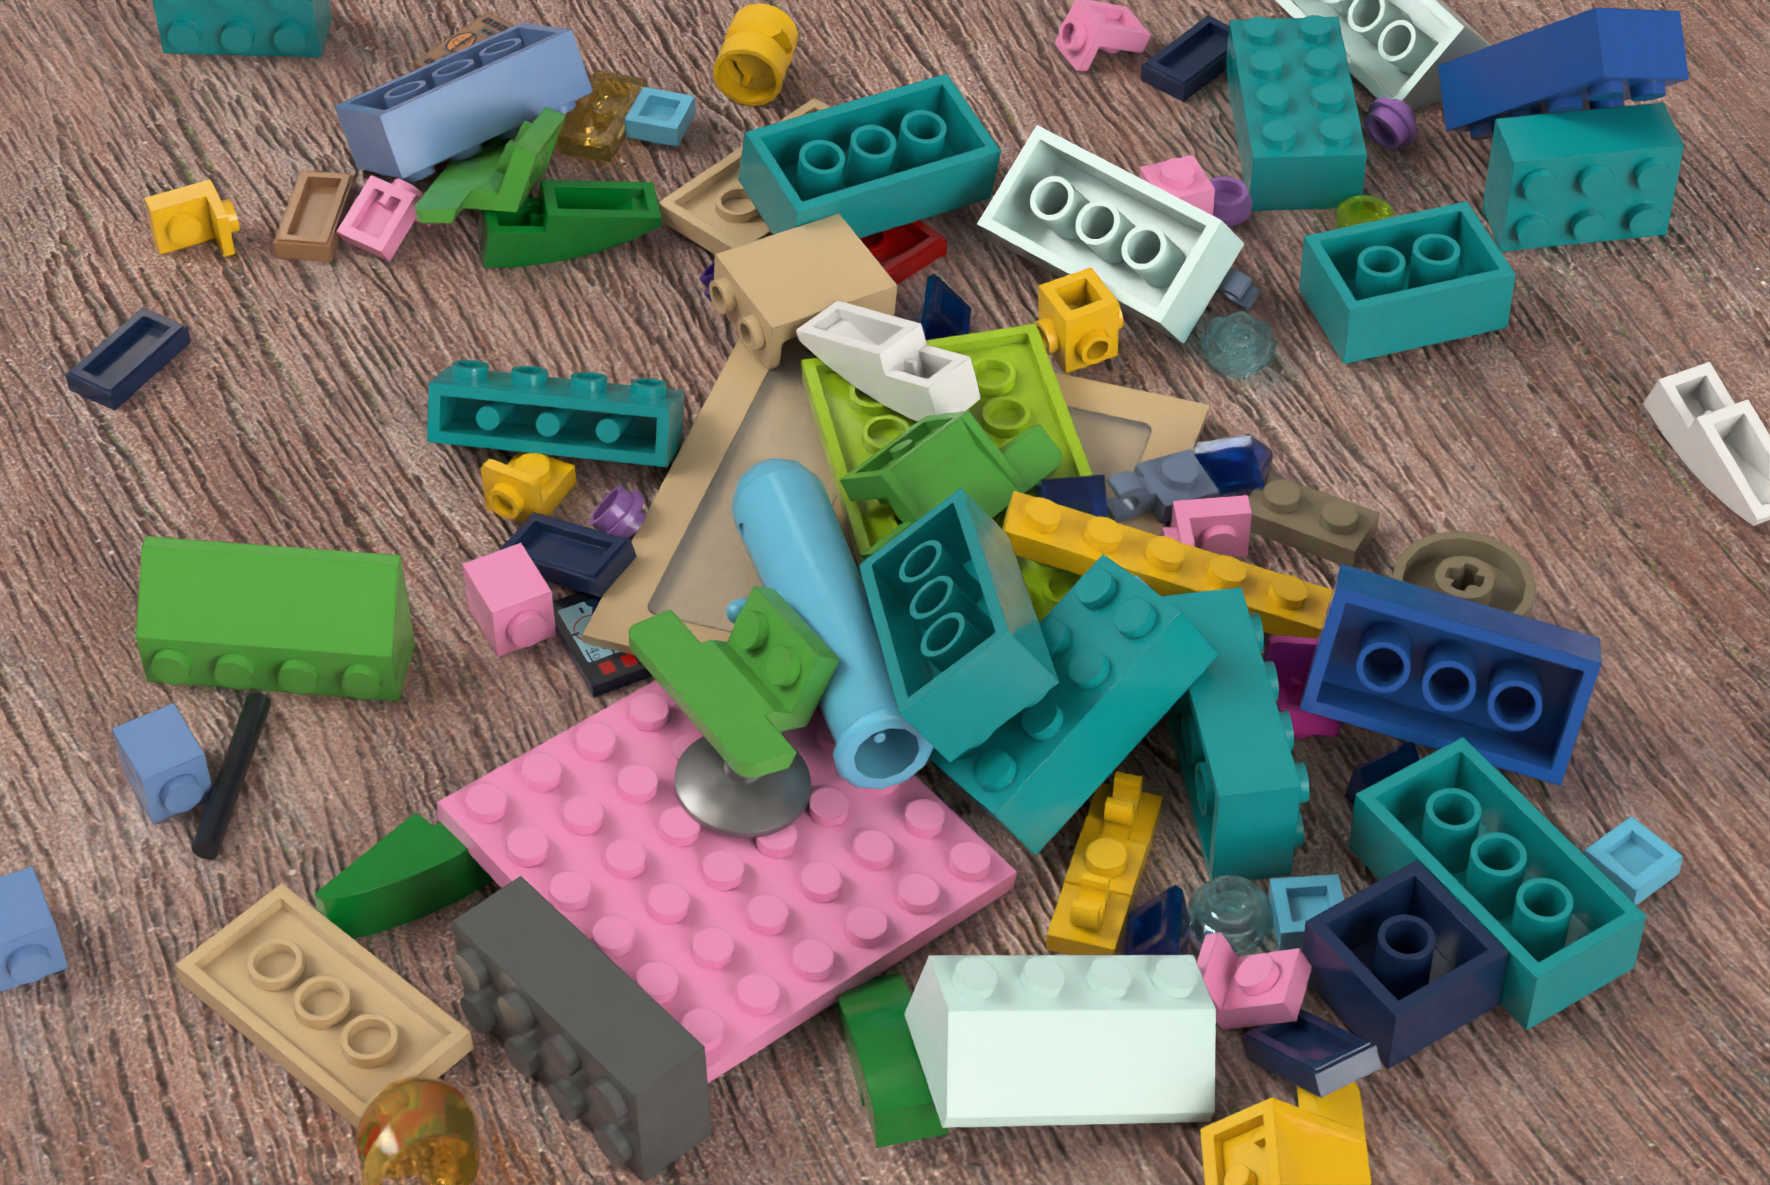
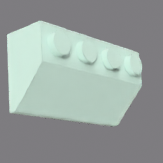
[1275,0,1492,111]
[904,955,1216,1128]

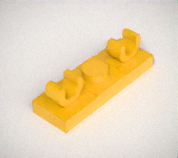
[1046,771,1163,955]

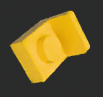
[144,179,240,257]
[480,452,577,523]

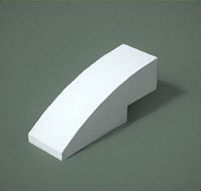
[796,301,981,421]
[1643,362,1770,526]

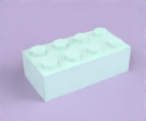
[977,125,1244,344]

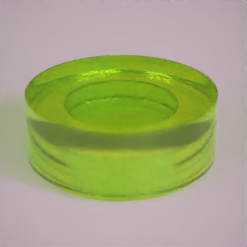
[1336,195,1394,229]

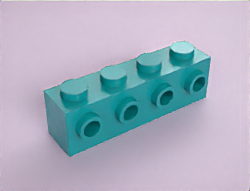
[427,360,684,467]

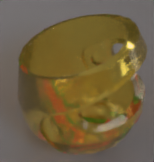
[357,1076,480,1185]

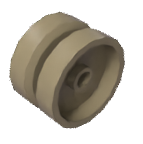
[1392,531,1537,618]

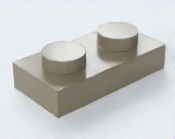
[1248,472,1380,567]

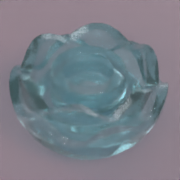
[1201,311,1277,378]
[1186,875,1273,953]

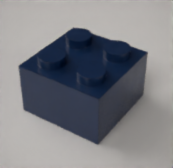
[1302,860,1509,1069]

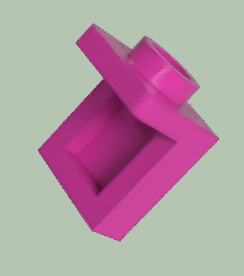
[1263,635,1341,739]

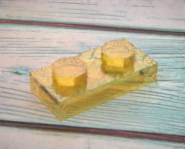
[558,70,648,163]

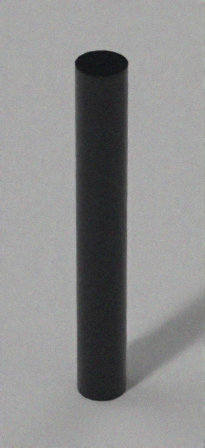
[191,692,272,859]

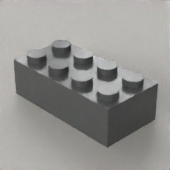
[452,876,712,1183]

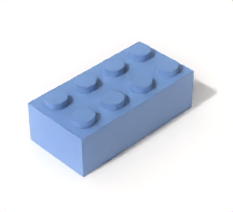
[334,22,593,182]

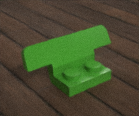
[415,107,566,224]
[840,411,1062,560]
[629,586,840,778]

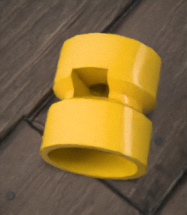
[713,3,799,106]

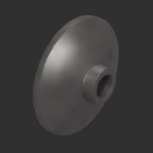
[674,736,811,838]

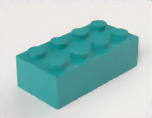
[1225,15,1367,211]
[738,74,1001,238]
[859,487,1059,763]
[929,554,1220,855]
[1163,587,1310,885]
[1349,737,1647,1031]

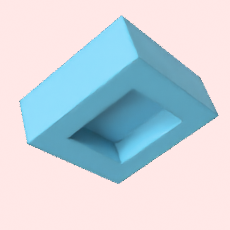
[624,87,696,147]
[1584,816,1683,905]
[1268,874,1344,950]

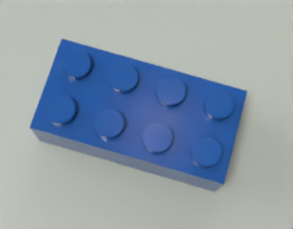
[1438,8,1689,140]
[1299,564,1602,786]

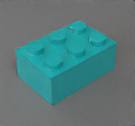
[152,0,332,57]
[1482,102,1684,252]
[1299,201,1516,364]

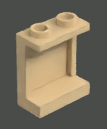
[709,213,897,369]

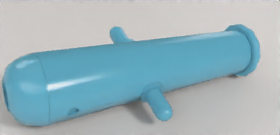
[726,458,934,789]

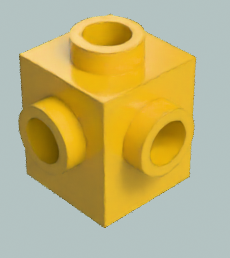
[1034,267,1123,374]

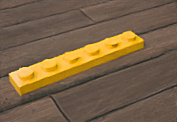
[1002,491,1333,638]

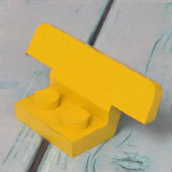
[1200,1081,1371,1185]

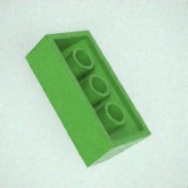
[136,536,415,701]

